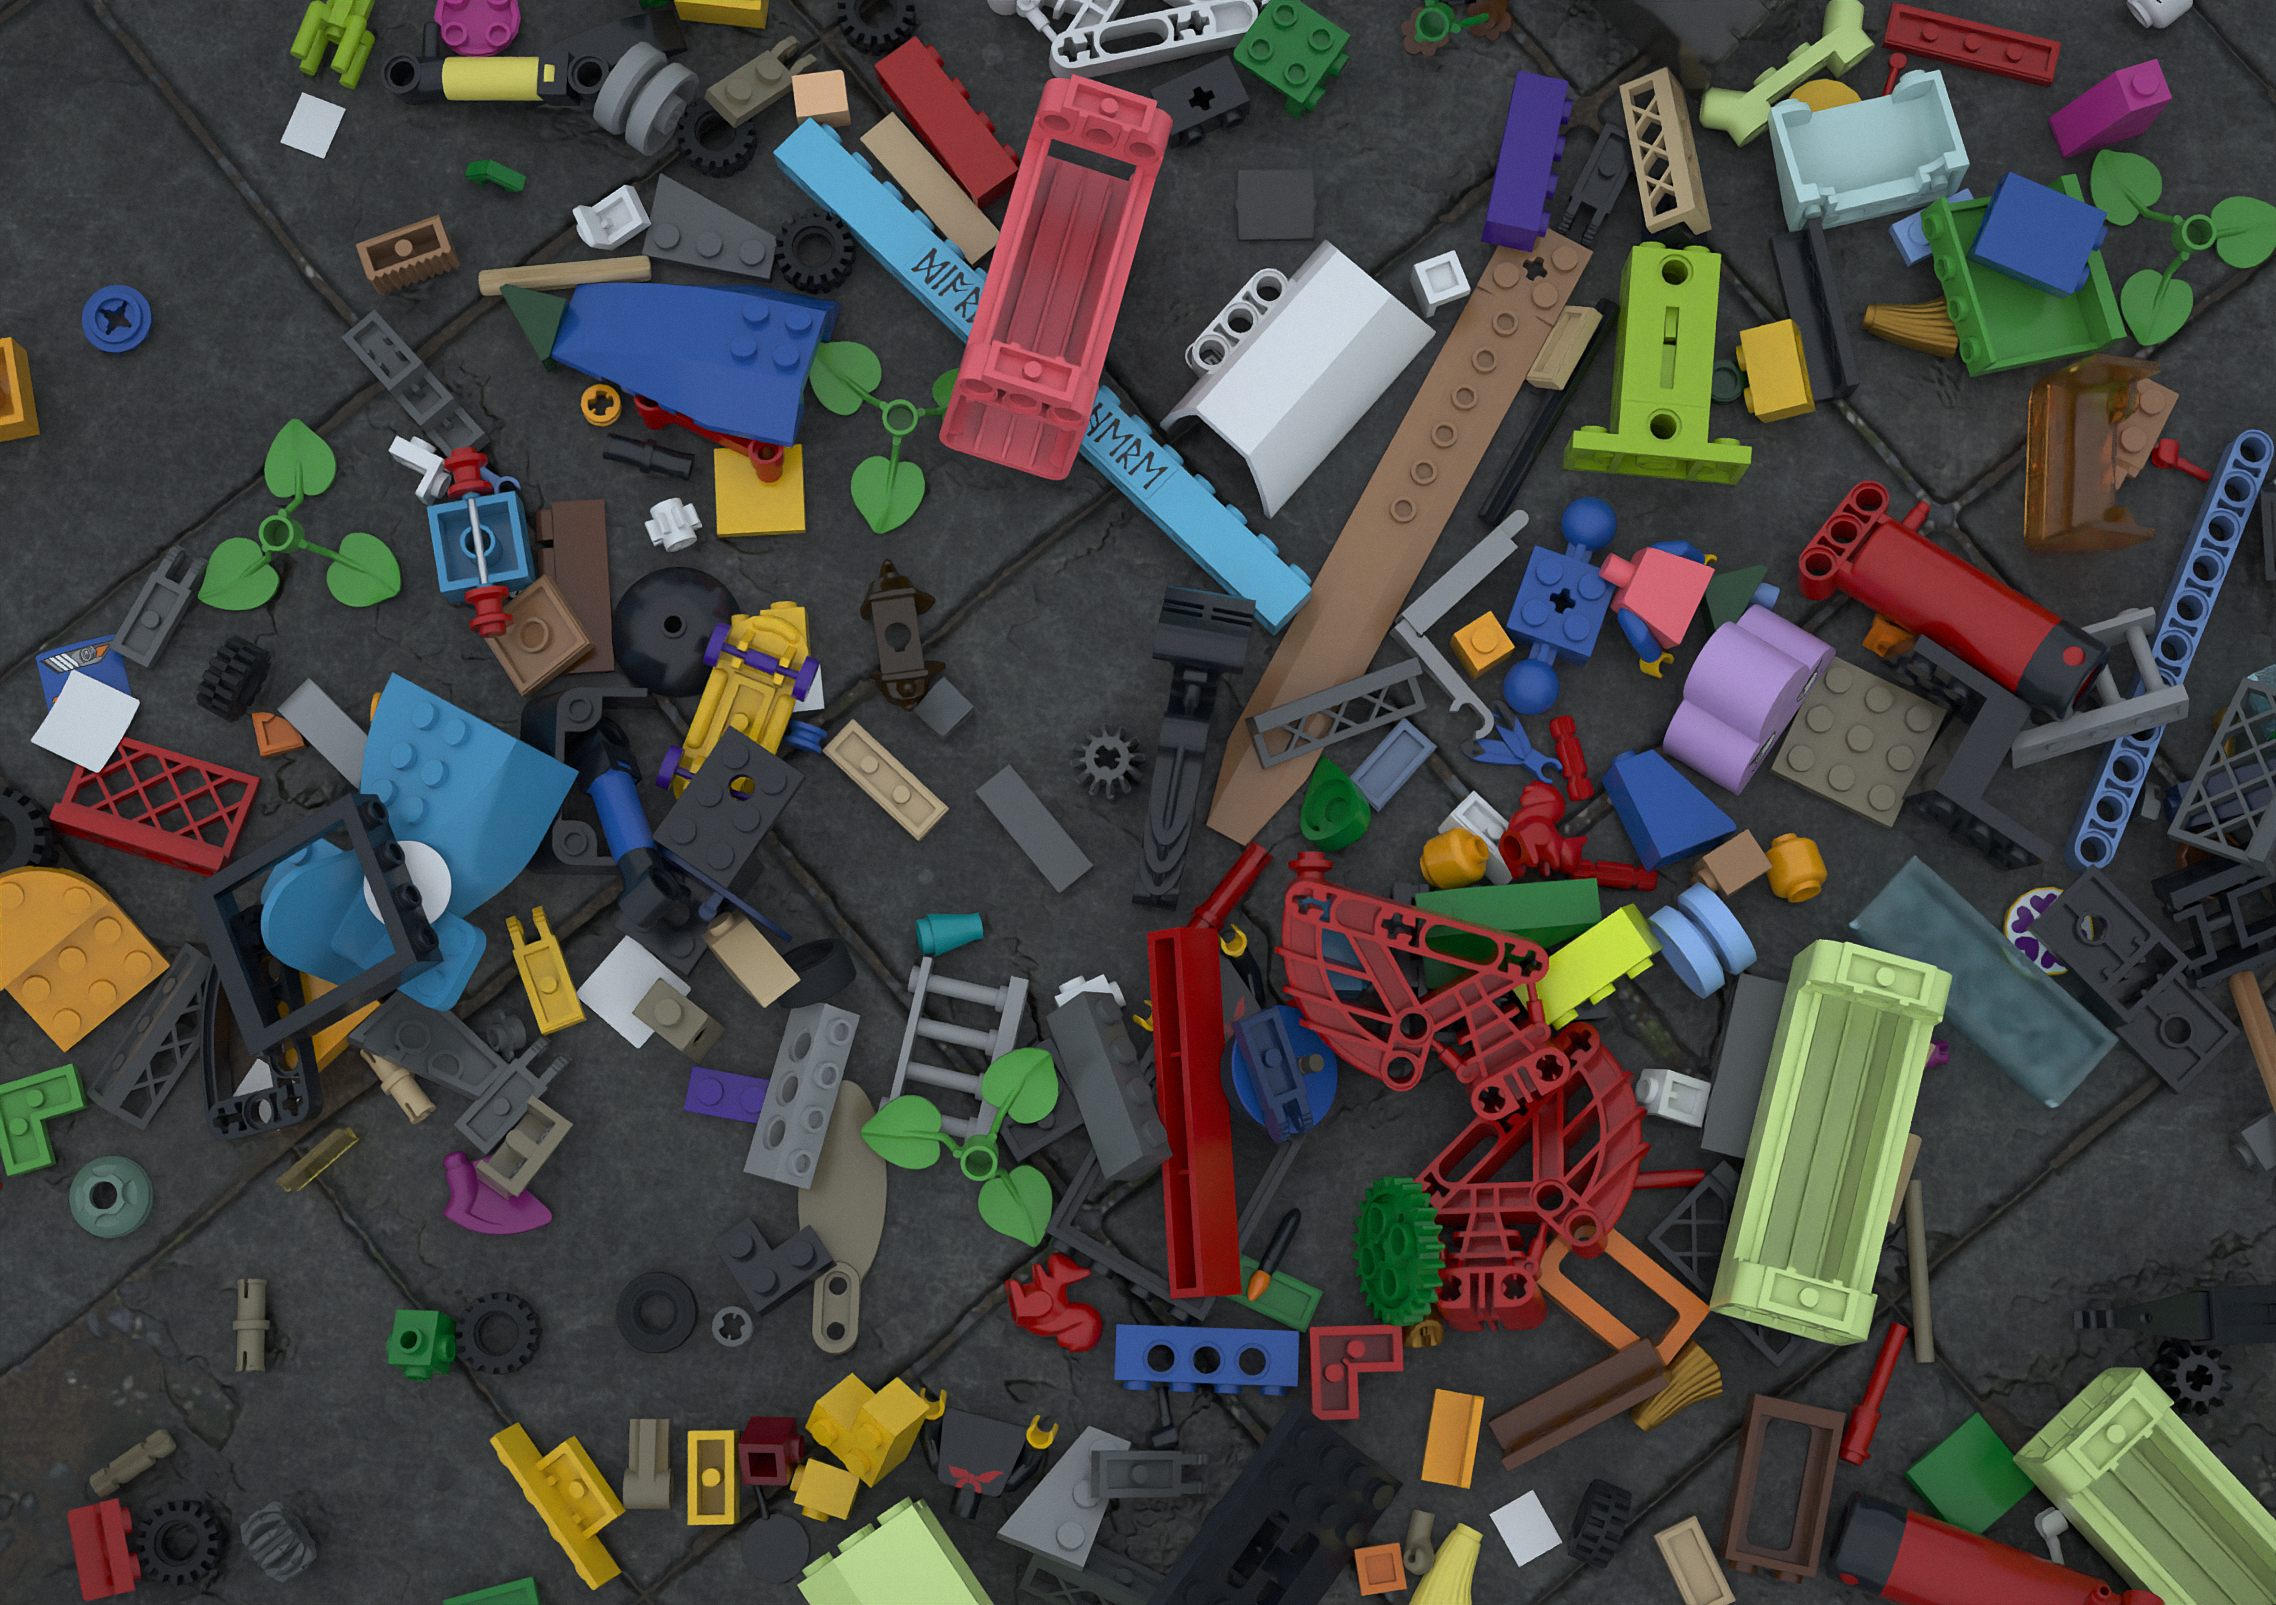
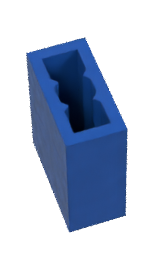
[1965,171,2108,299]

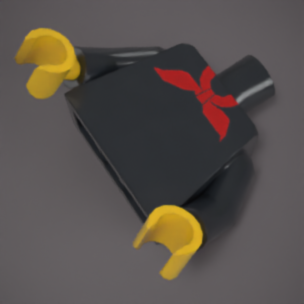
[1133,924,1266,1046]
[919,1388,1059,1520]

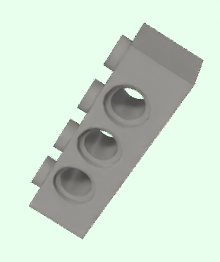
[743,1002,860,1190]

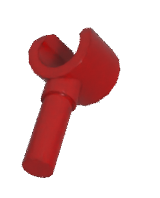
[2151,438,2211,482]

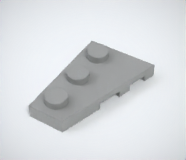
[996,1426,1131,1572]

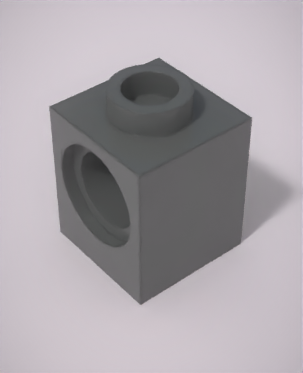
[2228,1107,2276,1173]

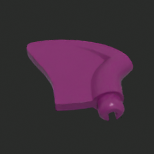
[442,1150,552,1236]

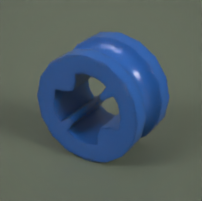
[783,720,828,755]

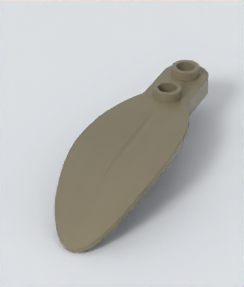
[798,1080,887,1355]

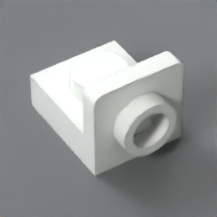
[1635,1069,1711,1127]

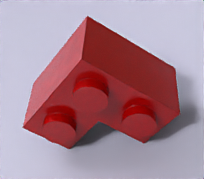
[1307,1325,1403,1420]

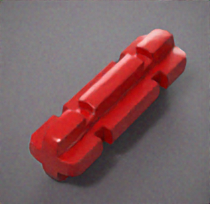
[1549,715,1594,802]
[1569,859,1658,891]

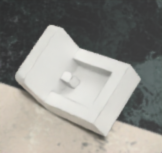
[572,185,651,251]
[389,436,451,506]
[1054,974,1126,1017]

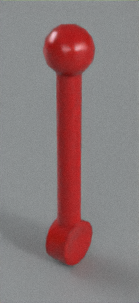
[1882,52,1907,96]

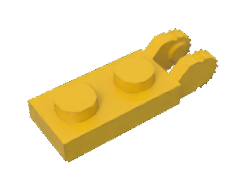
[506,906,587,1036]

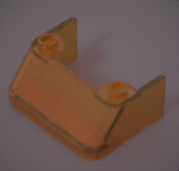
[2024,353,2161,552]

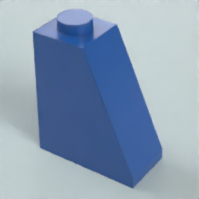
[1601,749,1737,873]

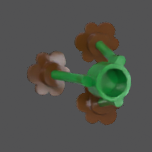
[1401,0,1513,57]

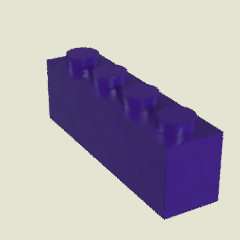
[1481,70,1573,252]

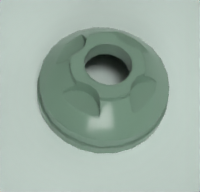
[69,1156,154,1238]

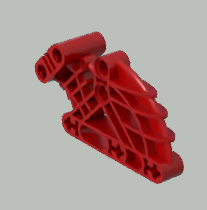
[1274,876,1570,1120]
[1413,1022,1651,1332]

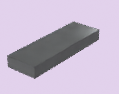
[975,764,1094,896]

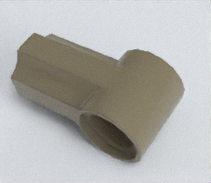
[623,1419,674,1510]

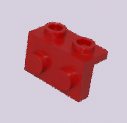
[67,1498,141,1601]

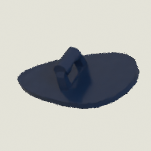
[657,845,793,943]

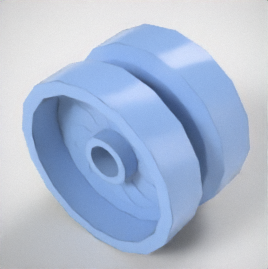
[1646,882,1757,999]

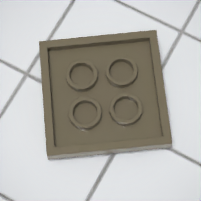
[1768,656,1947,830]

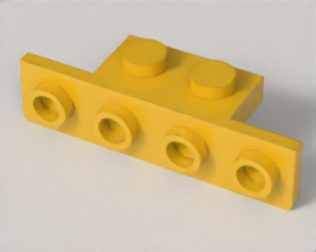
[490,1422,626,1590]

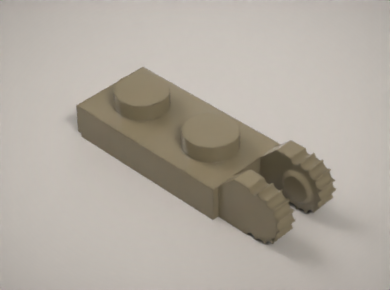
[704,35,819,128]

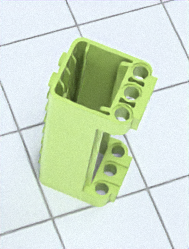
[1709,939,1952,1346]
[2013,1367,2276,1605]

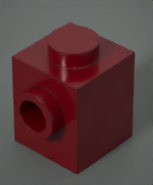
[738,1416,805,1486]

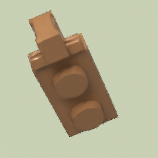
[2096,375,2180,496]

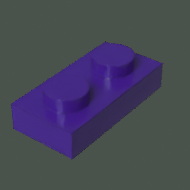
[684,1066,770,1124]

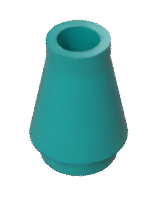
[915,912,983,957]

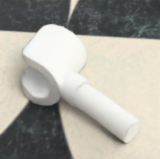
[2034,1507,2069,1565]

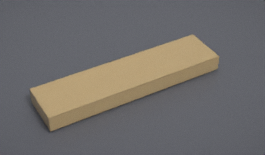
[860,112,1000,269]

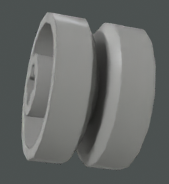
[593,42,699,156]

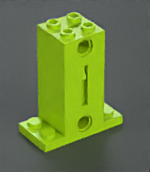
[1562,242,1752,485]

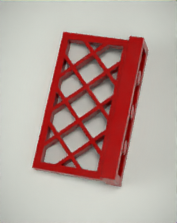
[49,737,262,878]

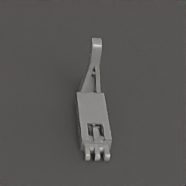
[1389,510,1529,741]

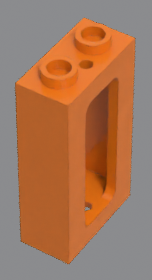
[1536,1225,1711,1365]

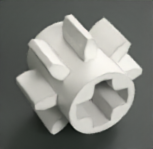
[644,498,702,552]

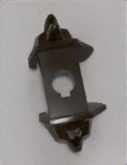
[860,559,946,712]

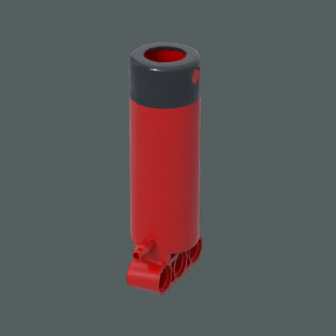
[1798,481,2110,722]
[1825,1490,2165,1605]

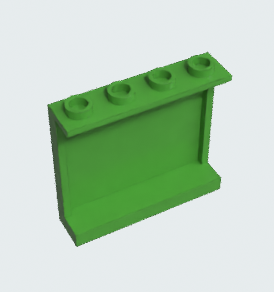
[1920,173,2127,377]

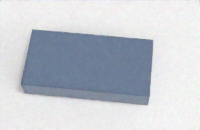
[1350,718,1437,814]

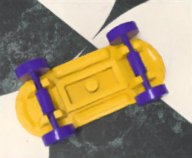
[655,615,820,801]

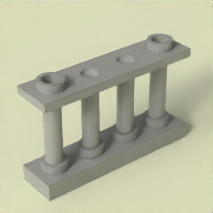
[2007,607,2189,769]
[878,956,1030,1143]

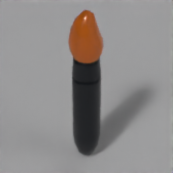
[1247,1208,1301,1301]

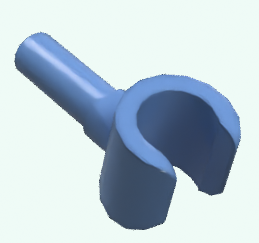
[480,467,521,494]
[1738,583,1780,621]

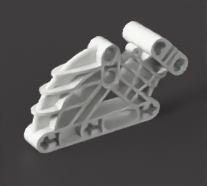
[987,0,1270,79]

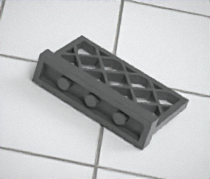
[2167,677,2276,879]

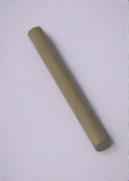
[1904,1180,1935,1363]

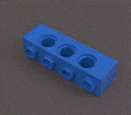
[1114,1324,1299,1395]

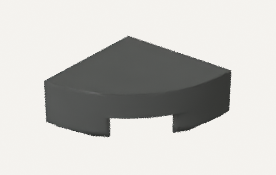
[2128,780,2161,827]

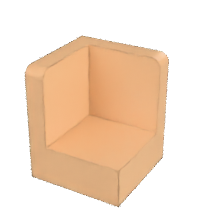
[791,70,851,128]

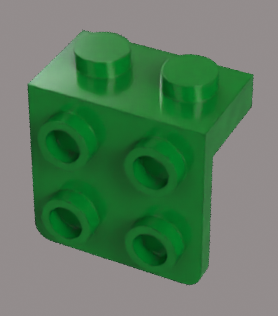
[1233,0,1351,120]

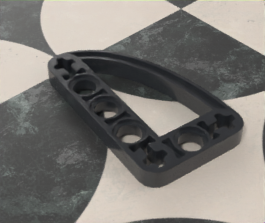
[200,904,324,1141]

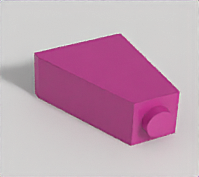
[2048,59,2172,159]

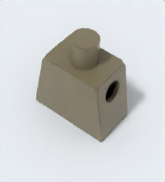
[632,977,726,1064]

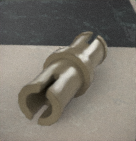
[232,1279,270,1373]

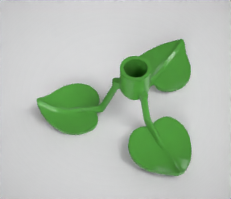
[2089,149,2276,346]
[809,341,959,534]
[198,419,402,611]
[860,1048,1059,1247]

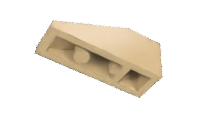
[701,909,801,1008]

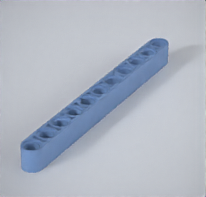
[2063,429,2274,874]

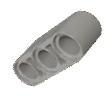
[277,678,368,790]

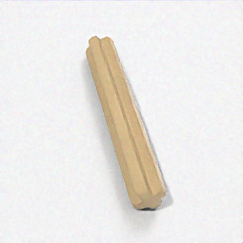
[478,255,652,296]

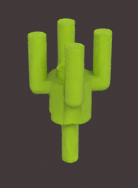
[290,0,375,89]

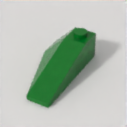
[1415,878,1602,989]

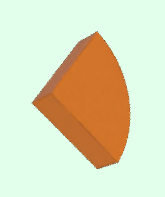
[252,712,307,759]

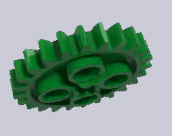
[1352,1176,1445,1326]

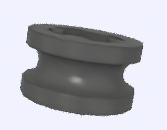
[712,1306,755,1347]

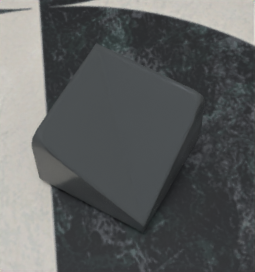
[913,676,975,743]

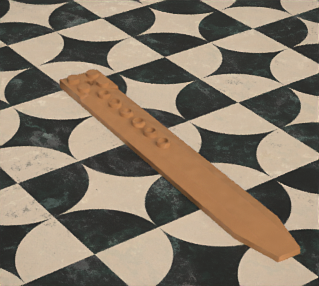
[1206,228,1593,848]

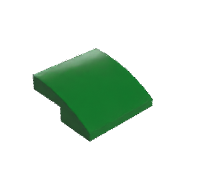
[1903,1412,2035,1534]

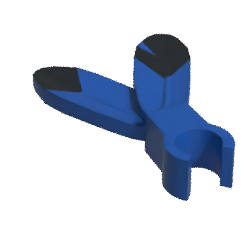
[1460,699,1563,785]

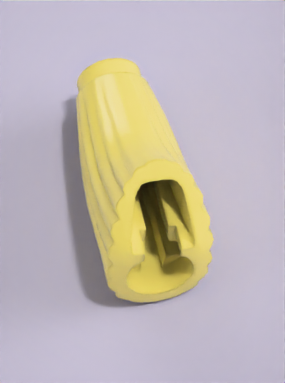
[1409,1523,1483,1605]

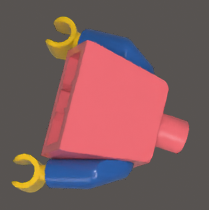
[1599,540,1717,678]

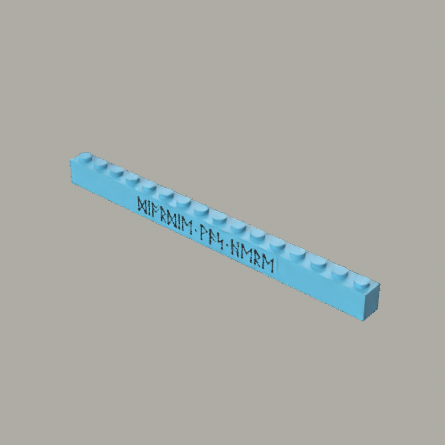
[773,117,1312,636]

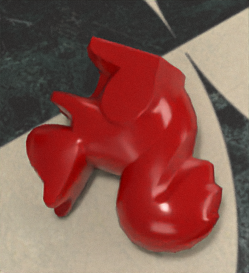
[1498,781,1588,879]
[1004,1253,1103,1353]

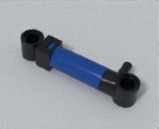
[567,716,691,928]

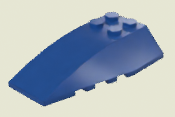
[551,283,841,448]

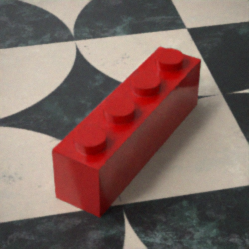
[874,36,1021,211]

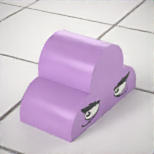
[1663,604,1836,796]

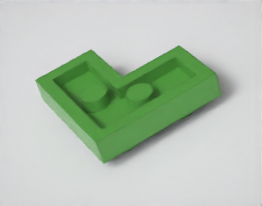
[0,1063,89,1177]

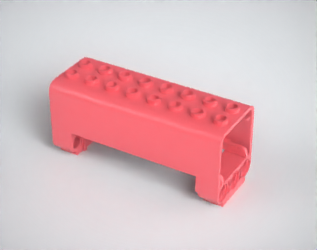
[939,74,1173,480]

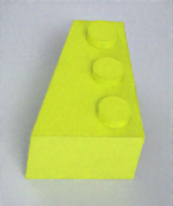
[1512,903,1665,1031]

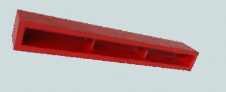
[1147,927,1242,1299]

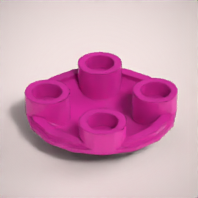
[434,0,521,57]

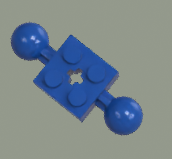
[1503,496,1617,715]

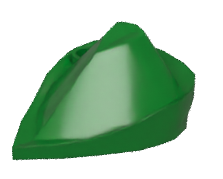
[1300,755,1371,852]

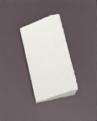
[1438,791,1513,885]

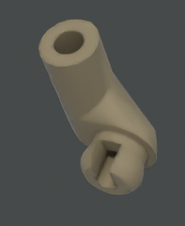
[1403,1509,1435,1575]

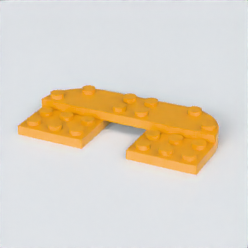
[0,866,171,1053]

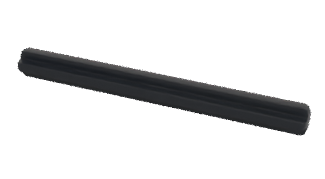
[1478,298,1620,527]

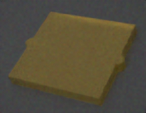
[276,1127,359,1192]

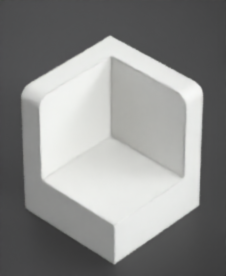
[1409,250,1471,319]

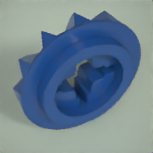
[82,285,154,355]

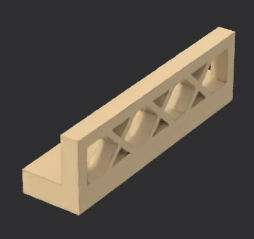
[1619,67,1712,235]

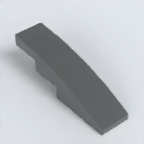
[341,309,491,458]

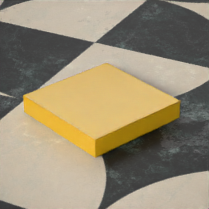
[714,444,806,538]

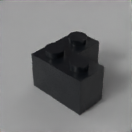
[999,1037,1086,1165]

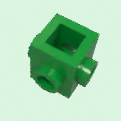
[386,1310,457,1382]

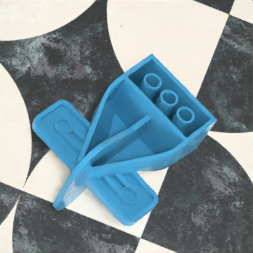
[261,672,579,1012]

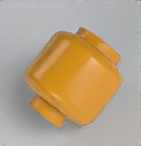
[1420,827,1489,890]
[1765,833,1828,903]

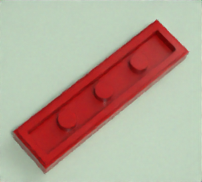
[1881,2,2061,88]

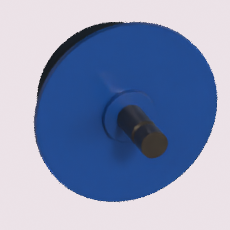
[1220,1005,1337,1134]

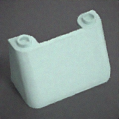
[1767,70,1970,232]

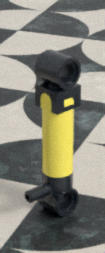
[380,22,614,106]

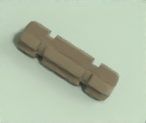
[89,1429,176,1497]

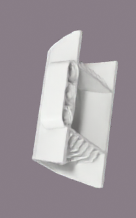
[1160,239,1436,520]

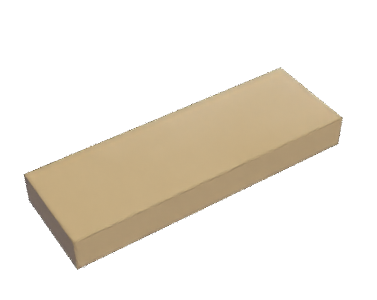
[822,719,950,842]

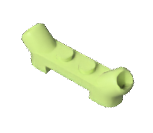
[1699,0,1875,147]

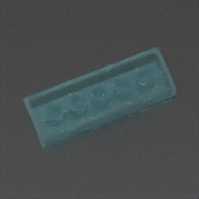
[1845,855,2119,1110]

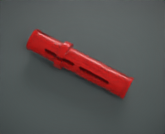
[1186,841,1273,934]

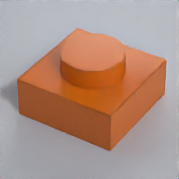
[1354,1542,1407,1596]

